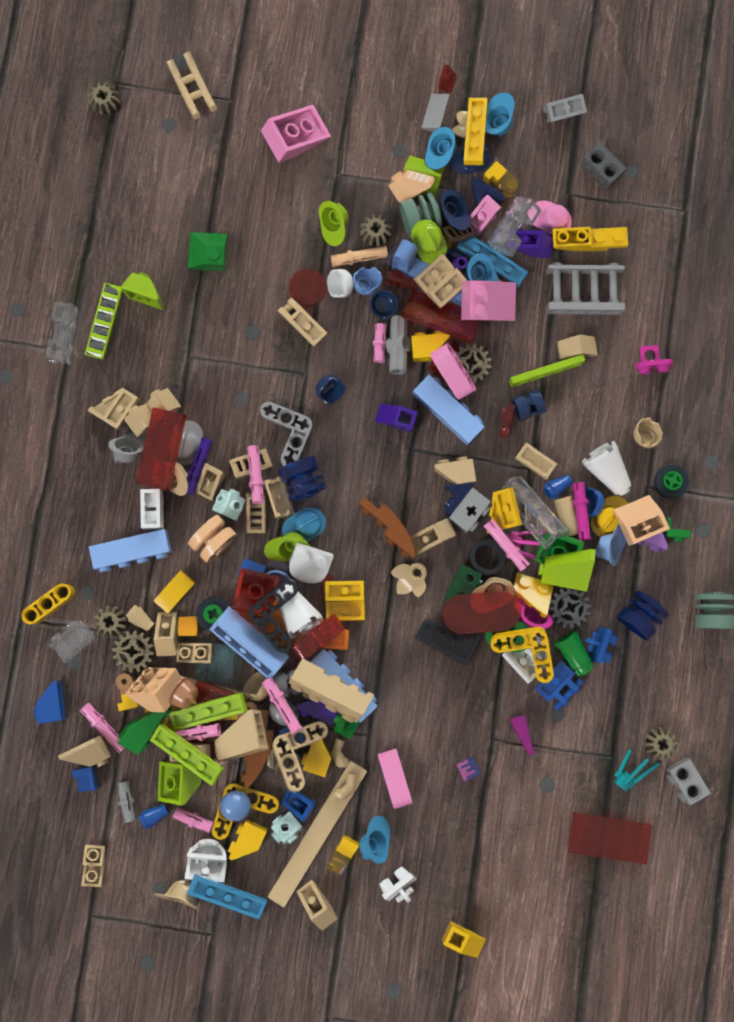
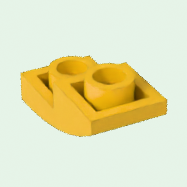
[154,570,196,613]

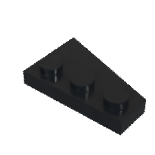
[415,620,484,666]

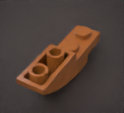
[359,497,416,559]
[241,708,275,788]

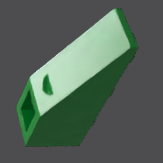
[117,705,171,755]

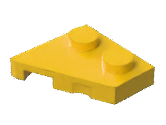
[487,487,522,534]

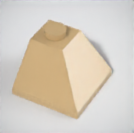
[58,735,112,767]

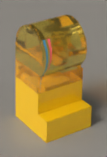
[483,161,519,197]
[327,835,359,876]

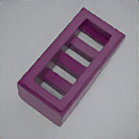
[509,715,534,755]

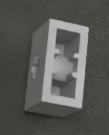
[449,487,491,533]

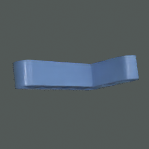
[392,239,462,306]

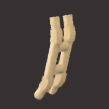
[166,51,217,119]

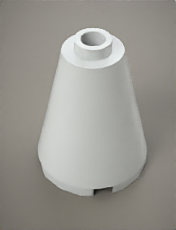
[582,441,631,496]
[275,584,323,639]

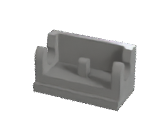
[543,94,587,123]

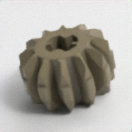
[88,82,120,116]
[360,214,392,247]
[94,606,127,638]
[644,727,678,761]
[267,749,300,774]

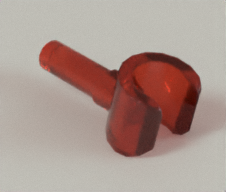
[317,574,333,600]

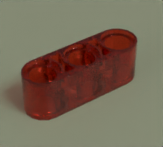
[290,613,346,662]

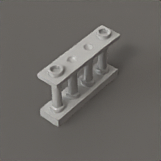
[546,262,625,315]

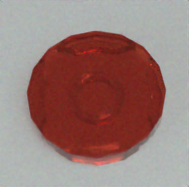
[289,269,326,307]

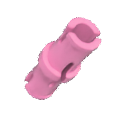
[372,323,387,363]
[173,807,214,834]

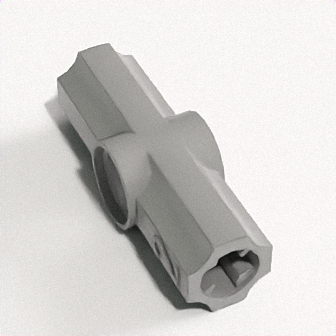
[386,315,411,375]

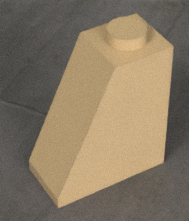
[215,709,268,761]

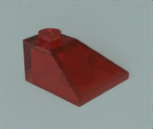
[230,568,279,614]

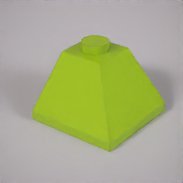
[121,272,164,310]
[158,761,201,806]

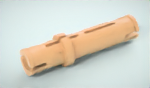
[331,245,388,267]

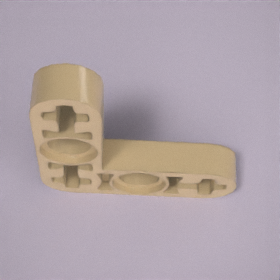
[272,722,328,793]

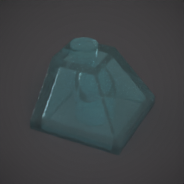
[195,641,237,684]

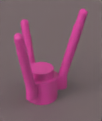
[506,529,549,560]

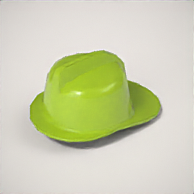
[319,201,348,246]
[411,220,447,264]
[264,532,310,562]

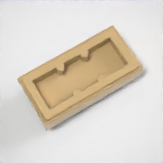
[515,442,557,480]

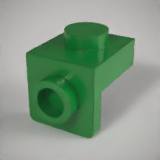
[662,518,691,542]
[333,712,359,739]

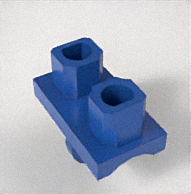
[584,626,618,664]

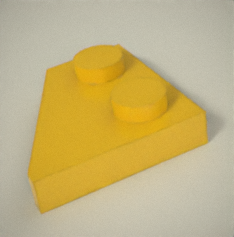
[513,573,553,618]

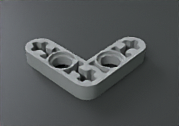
[260,402,313,469]

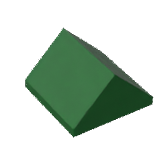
[534,529,584,564]

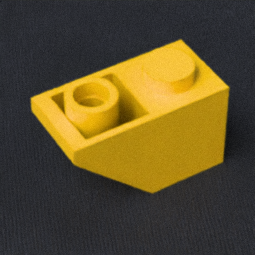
[411,331,450,363]
[301,731,331,777]
[228,819,268,860]
[442,921,486,958]

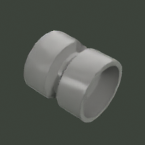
[273,669,305,697]

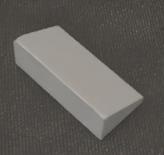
[421,94,450,132]

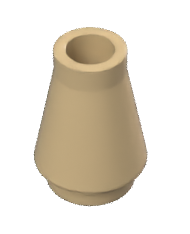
[125,605,154,632]

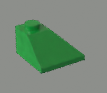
[188,232,228,271]

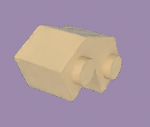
[124,388,181,437]

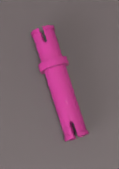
[573,482,591,541]

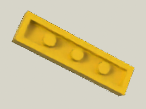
[464,98,488,165]

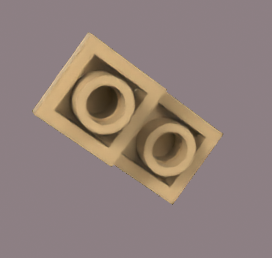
[176,643,213,663]
[81,845,105,887]

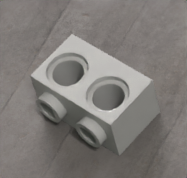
[666,757,711,805]

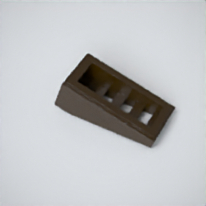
[441,224,479,250]

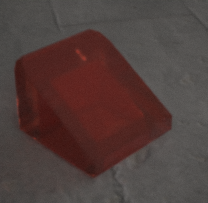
[438,64,457,93]

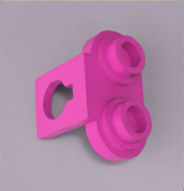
[635,345,673,375]

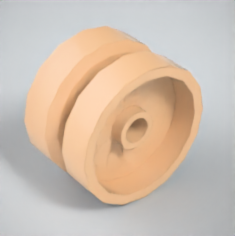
[188,514,237,564]

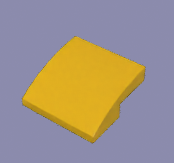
[325,581,365,621]

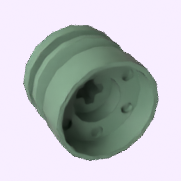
[399,192,442,240]
[695,592,734,629]

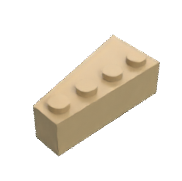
[289,658,374,723]

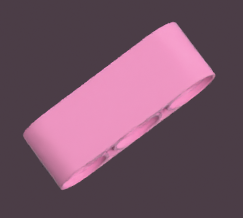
[431,343,476,400]
[378,749,413,809]

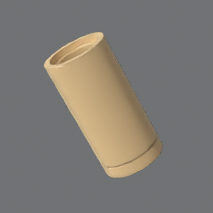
[554,496,578,537]

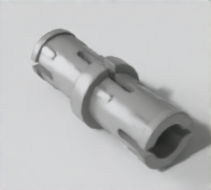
[116,781,136,823]

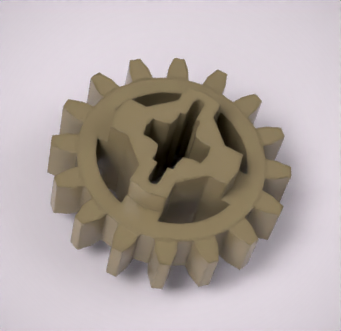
[454,343,491,384]
[112,630,155,673]

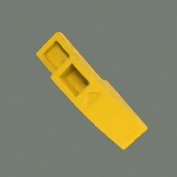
[552,227,628,251]

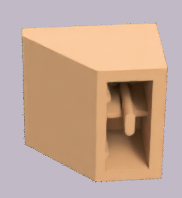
[613,495,670,546]
[125,667,182,713]

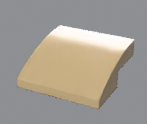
[413,254,467,308]

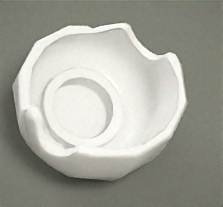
[327,269,354,298]

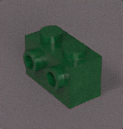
[443,564,483,609]

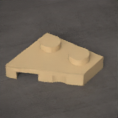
[87,388,140,430]

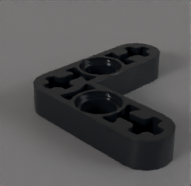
[249,579,298,653]

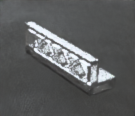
[501,476,569,549]

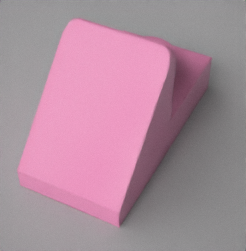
[470,195,502,236]

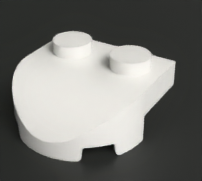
[289,542,334,583]
[502,636,549,684]
[185,839,227,884]

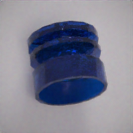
[278,456,327,502]
[616,590,669,641]

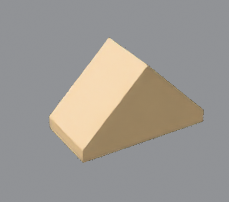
[557,335,597,360]
[195,463,226,501]

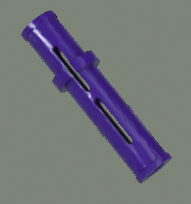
[187,437,213,495]

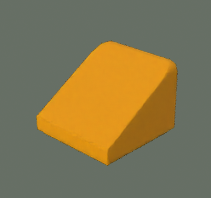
[178,616,199,636]

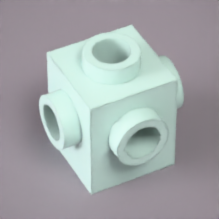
[212,489,246,521]
[271,811,303,845]

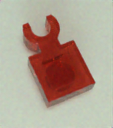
[385,270,418,291]
[499,403,515,439]

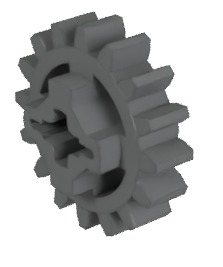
[548,588,591,629]

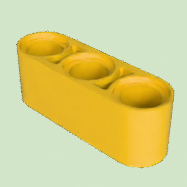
[22,584,75,624]

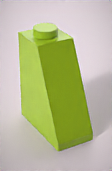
[538,549,595,592]

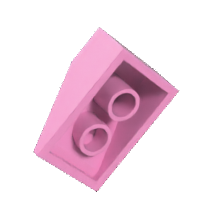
[261,105,331,163]
[461,280,516,321]

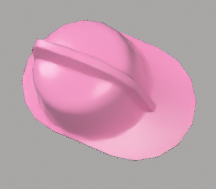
[529,200,572,235]

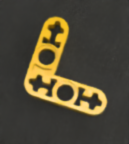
[490,627,554,683]
[212,783,280,840]

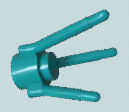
[614,750,660,792]

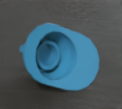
[485,92,515,137]
[425,127,457,170]
[465,254,499,282]
[282,507,326,542]
[359,816,391,864]

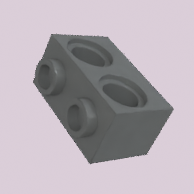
[581,142,626,190]

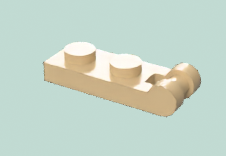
[277,298,328,348]

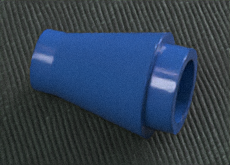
[543,475,572,500]
[138,804,169,830]

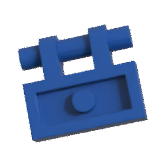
[534,660,584,711]

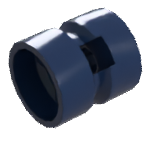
[512,389,546,422]

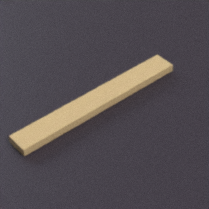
[268,761,367,907]

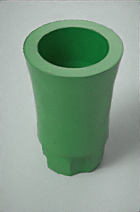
[553,630,594,676]

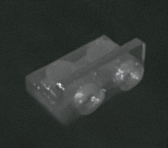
[48,620,96,663]

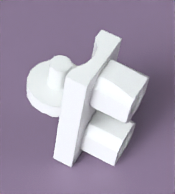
[379,867,417,903]

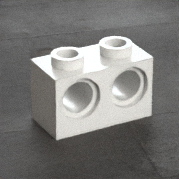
[140,489,164,530]

